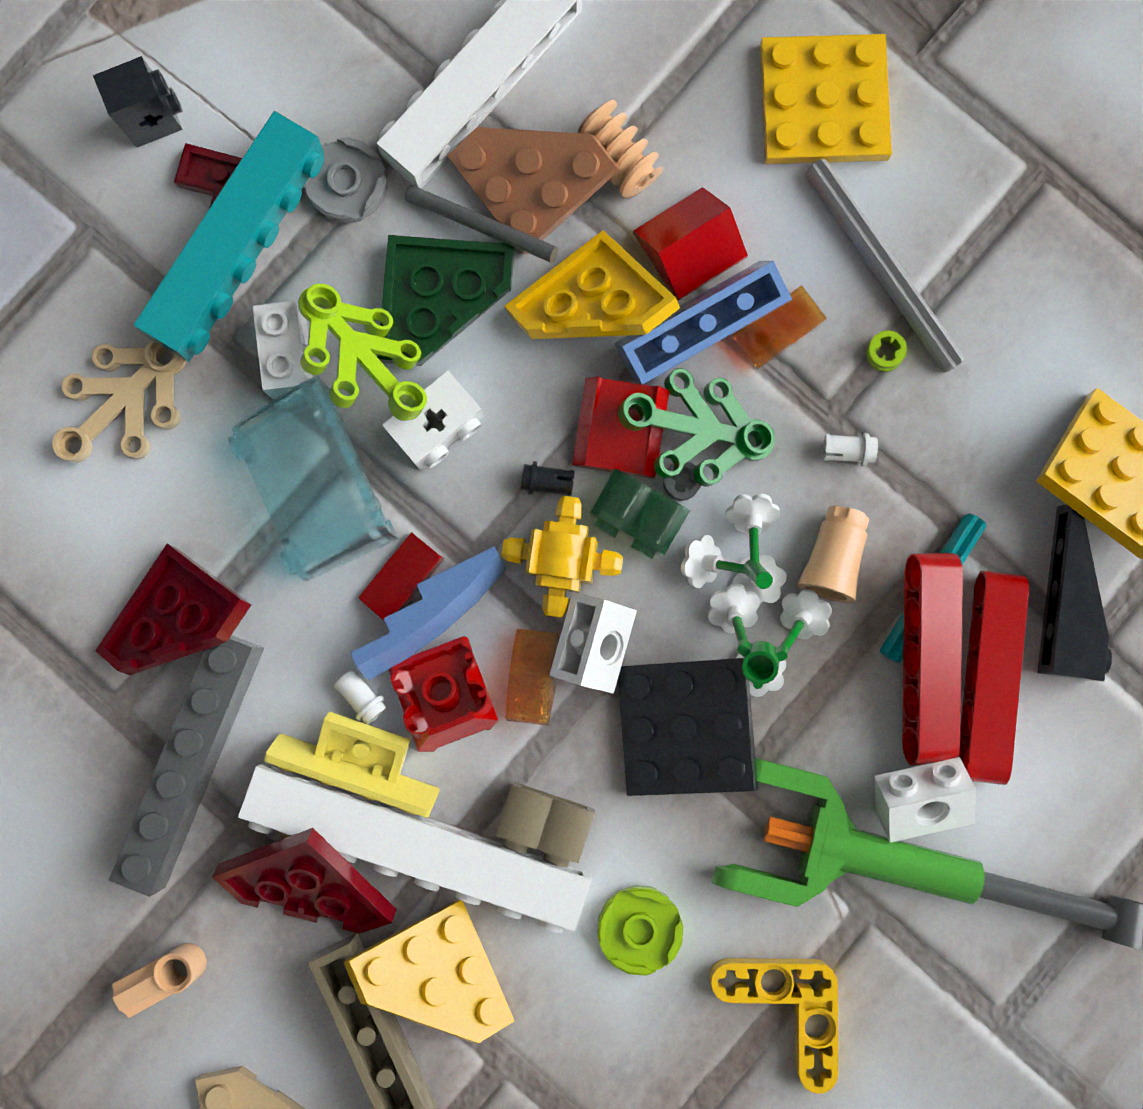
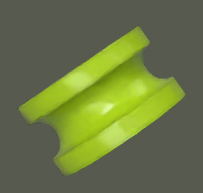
[866,330,907,372]

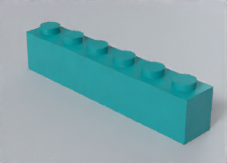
[134,111,325,362]

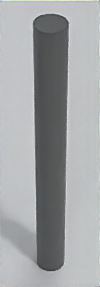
[405,185,558,263]

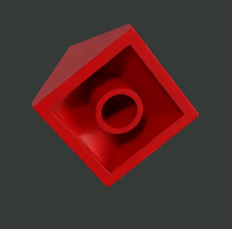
[633,187,748,301]

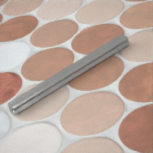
[806,159,964,373]

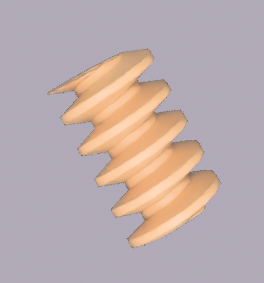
[578,100,663,198]

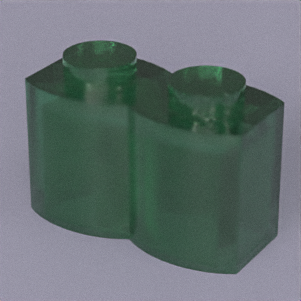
[590,468,690,559]

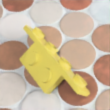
[264,711,440,817]

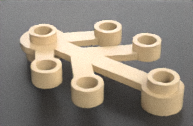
[52,340,186,463]

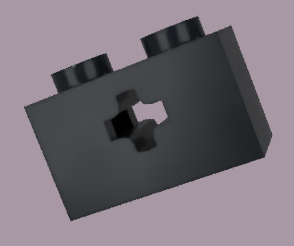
[93,56,183,148]

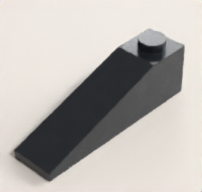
[1037,504,1112,682]

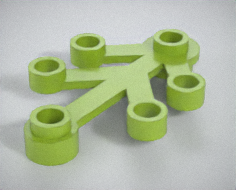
[298,283,427,421]

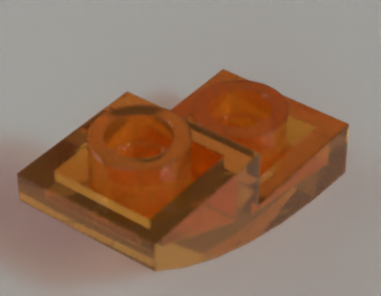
[732,285,827,369]
[505,629,560,726]

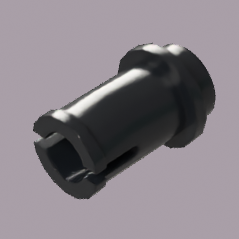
[520,461,575,497]

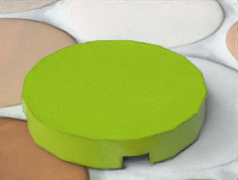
[597,885,684,976]

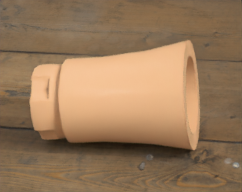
[797,505,869,603]

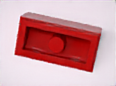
[358,532,444,621]

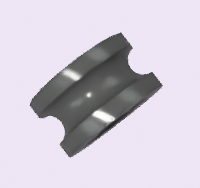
[663,462,701,501]

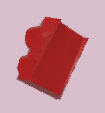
[572,376,670,478]
[388,636,499,752]

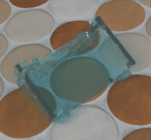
[228,375,399,581]

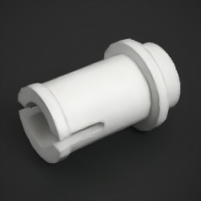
[822,433,878,466]
[333,669,387,725]

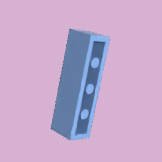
[614,261,792,385]

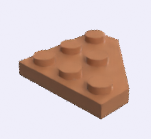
[447,127,621,254]

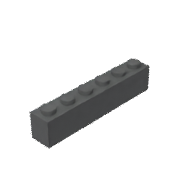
[109,635,264,897]

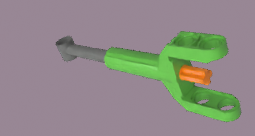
[711,758,1143,950]

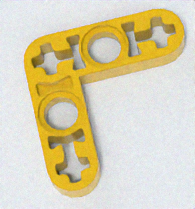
[709,958,838,1094]

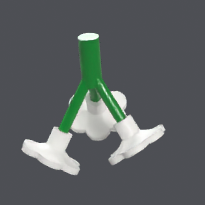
[681,494,787,604]

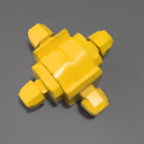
[501,496,623,618]

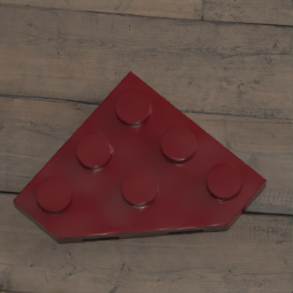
[95,543,252,676]
[212,828,396,934]

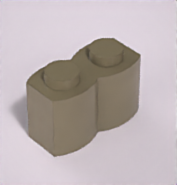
[495,782,595,867]

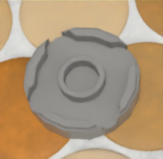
[304,138,388,223]

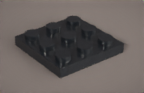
[618,658,758,796]

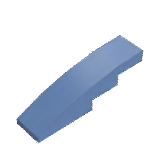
[350,546,506,680]

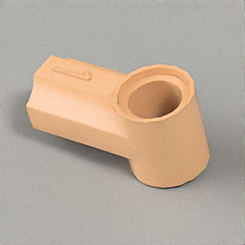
[112,943,207,1018]

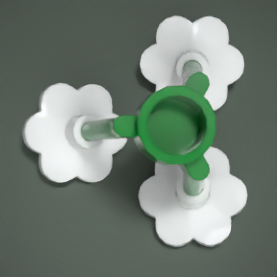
[708,584,832,697]

